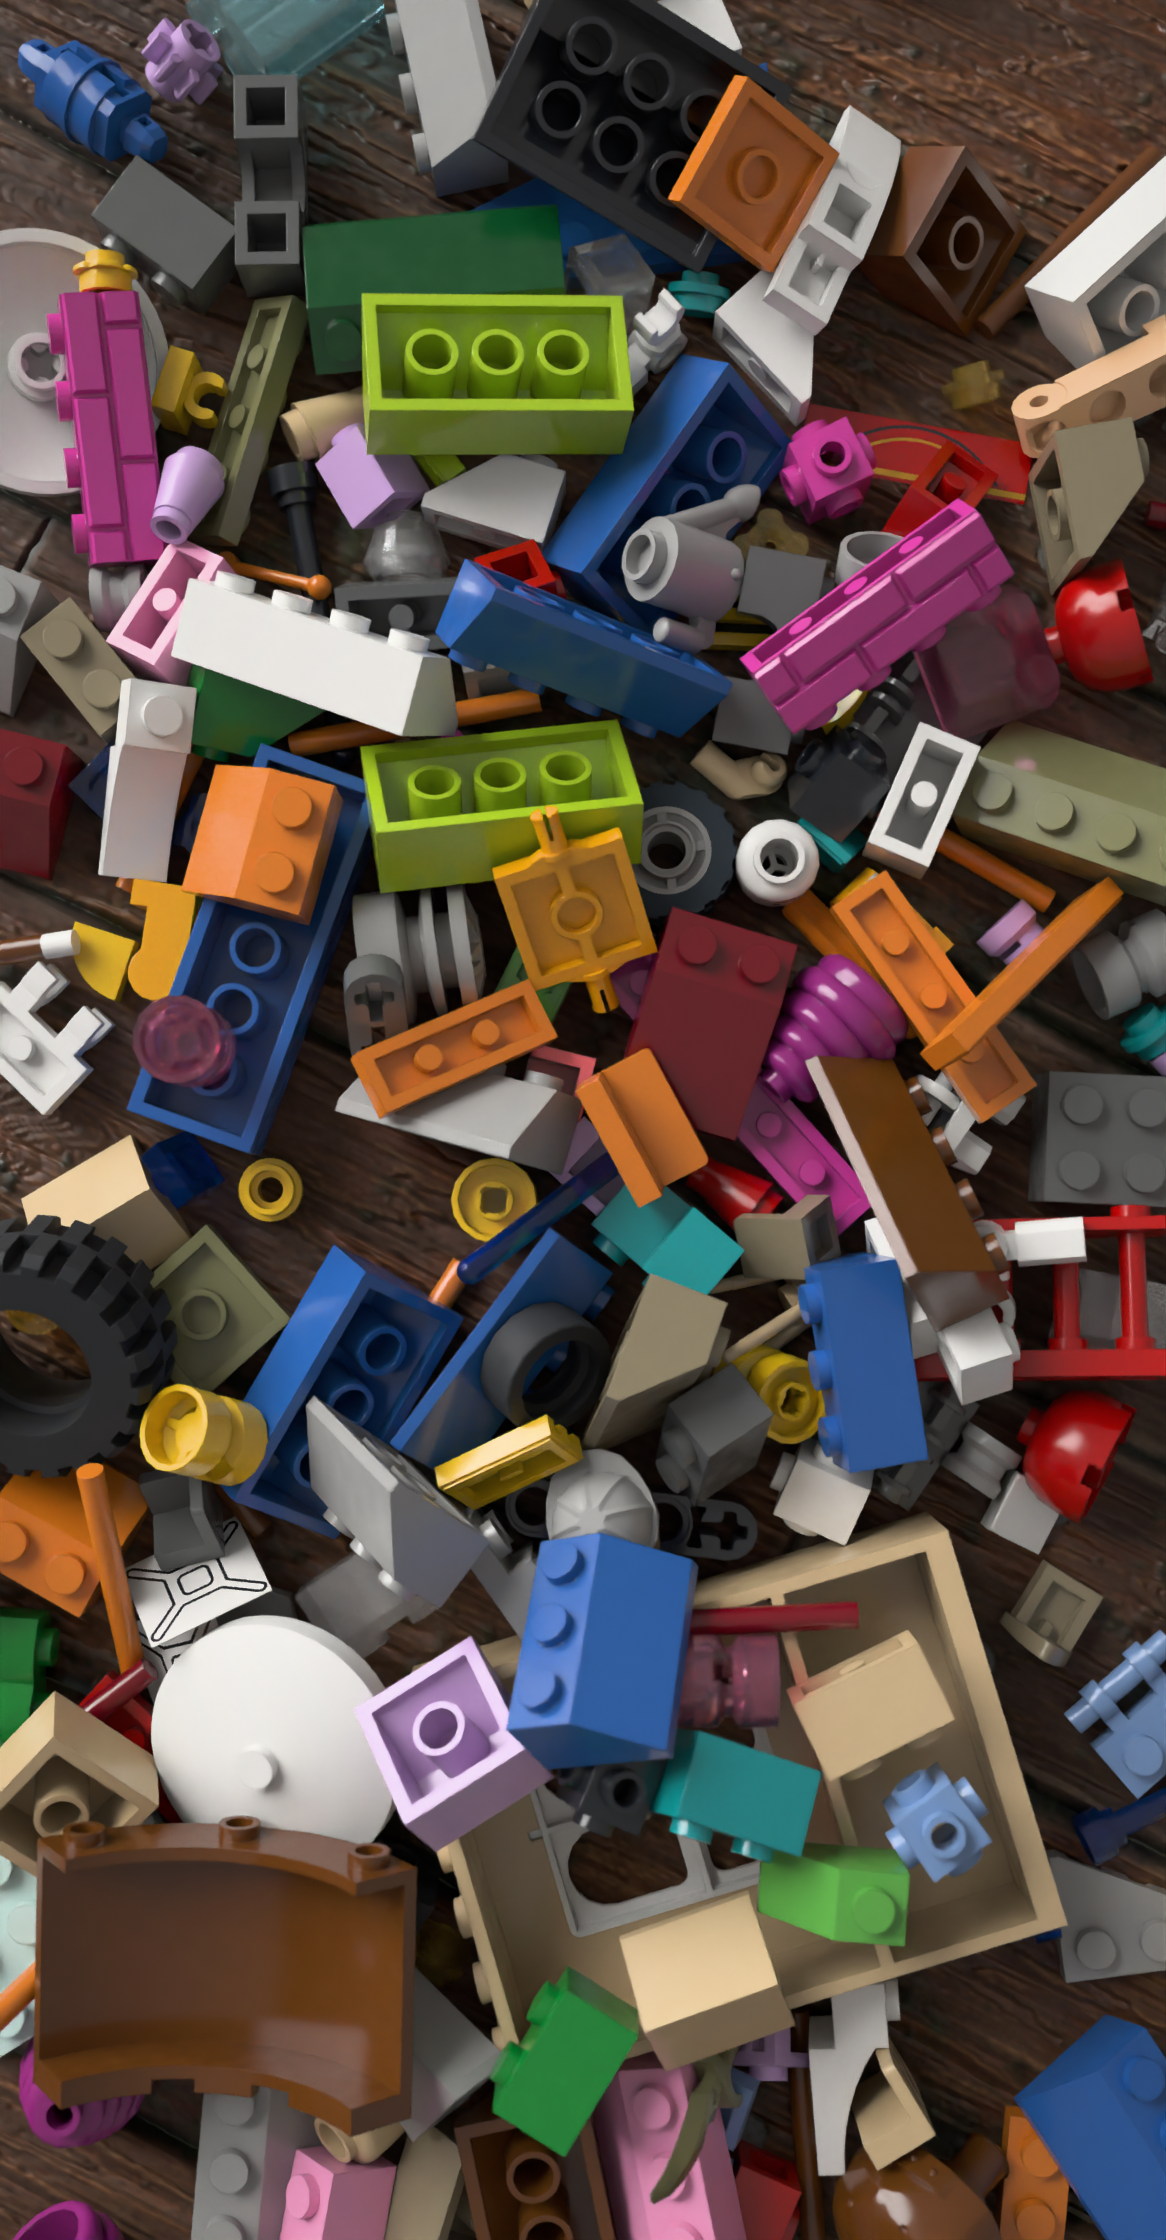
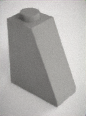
[400,1967,501,2142]

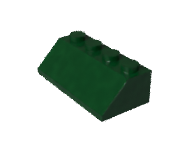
[302,204,566,375]

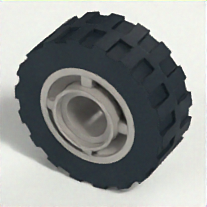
[631,781,737,929]

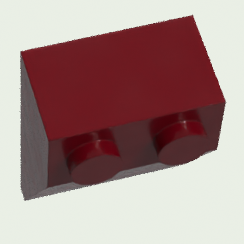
[623,907,798,1142]

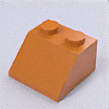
[181,765,344,926]
[0,1461,150,1618]

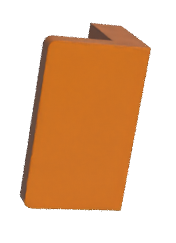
[575,1048,709,1208]

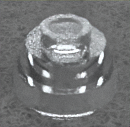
[364,510,450,581]

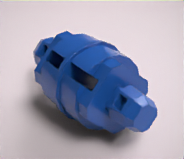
[18,39,168,163]

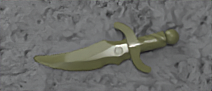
[650,2046,743,2204]

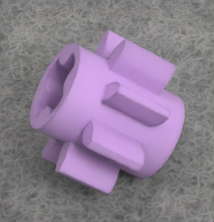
[141,17,223,105]

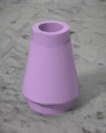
[150,446,225,545]

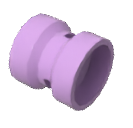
[976,899,1044,966]

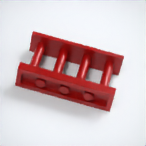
[914,1205,1166,1382]

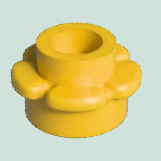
[73,249,138,293]

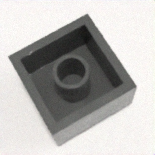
[1028,1071,1166,1208]

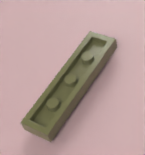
[187,295,308,546]

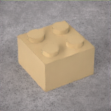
[0,1691,159,1878]

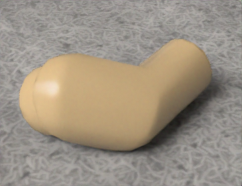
[689,740,787,800]

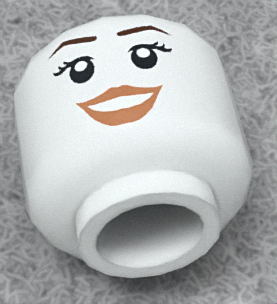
[735,819,820,907]

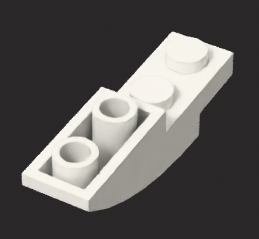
[762,105,901,336]

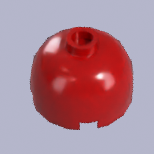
[1044,557,1154,693]
[1016,1390,1137,1524]

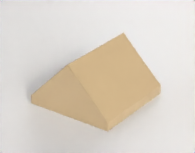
[21,1135,192,1270]
[620,1890,795,2072]

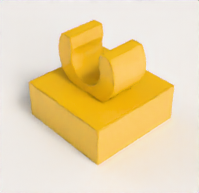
[151,345,229,435]

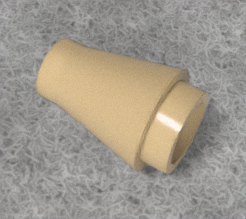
[279,385,365,462]

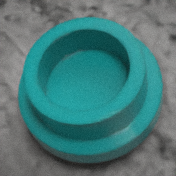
[668,270,731,319]
[1120,1003,1166,1061]

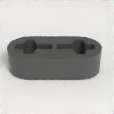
[344,954,409,1057]

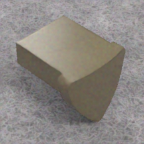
[999,1559,1104,1667]

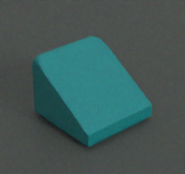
[797,817,867,874]

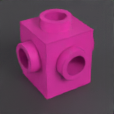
[779,417,876,525]

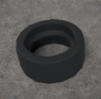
[480,1302,611,1428]

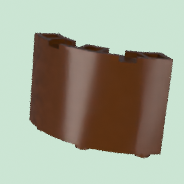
[33,1815,417,2137]

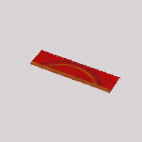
[804,404,1032,505]

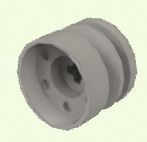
[352,884,487,1029]

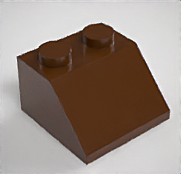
[858,146,1027,337]

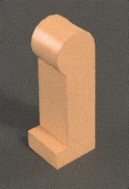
[1011,314,1166,458]

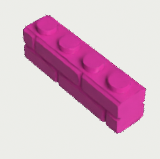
[46,291,168,569]
[740,498,1014,734]

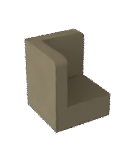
[734,1195,841,1280]

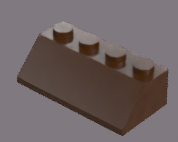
[805,1056,1012,1333]
[454,2091,618,2240]

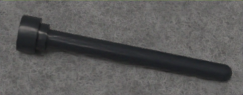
[266,462,357,767]

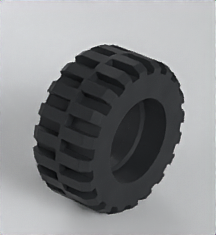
[0,1215,178,1478]

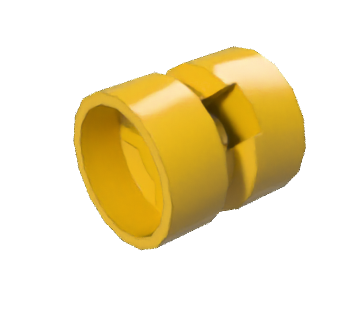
[451,1158,538,1243]
[713,1343,826,1444]
[140,1384,268,1486]

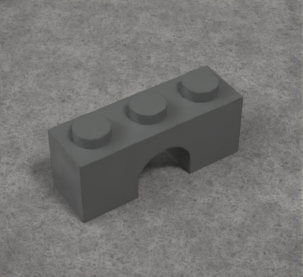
[233,74,309,297]
[711,545,835,755]

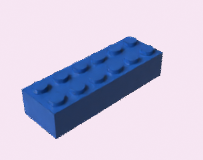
[126,743,373,1156]

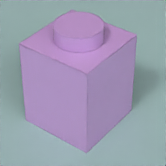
[315,423,430,529]

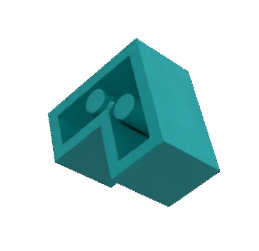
[591,1184,745,1295]

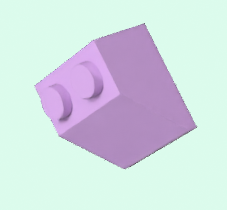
[354,1636,554,1852]

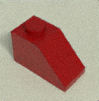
[881,440,999,537]

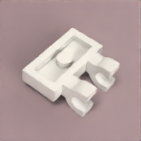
[0,961,115,1115]

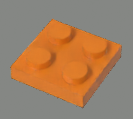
[667,75,840,273]

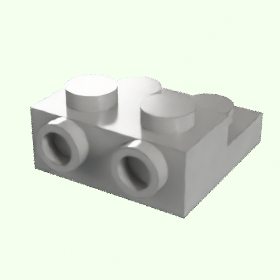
[461,1507,540,1640]

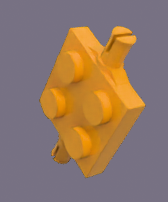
[492,806,658,1013]

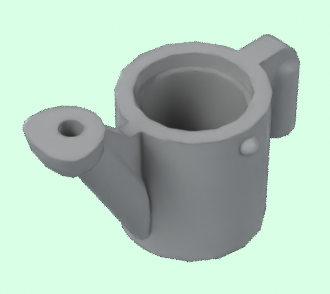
[622,484,761,654]

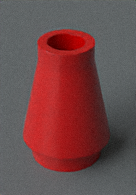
[685,1155,784,1232]

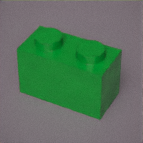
[490,1966,639,2157]

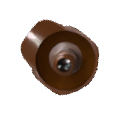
[833,2133,1010,2240]

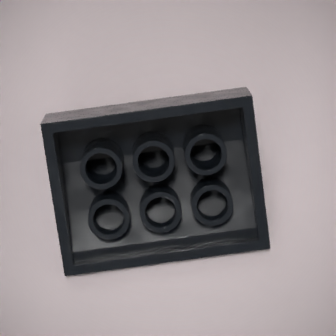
[472,0,793,274]

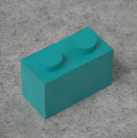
[649,1728,822,1864]

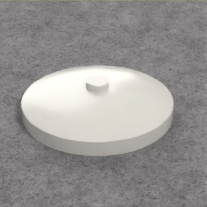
[0,228,168,497]
[151,1615,396,1844]

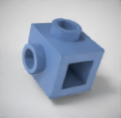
[882,1762,992,1882]

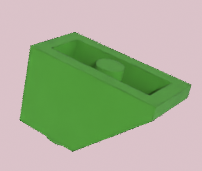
[757,1842,910,1947]

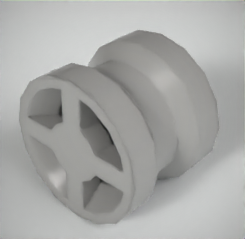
[89,563,148,632]
[940,1421,1023,1501]

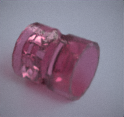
[133,996,235,1088]
[678,1635,780,1728]

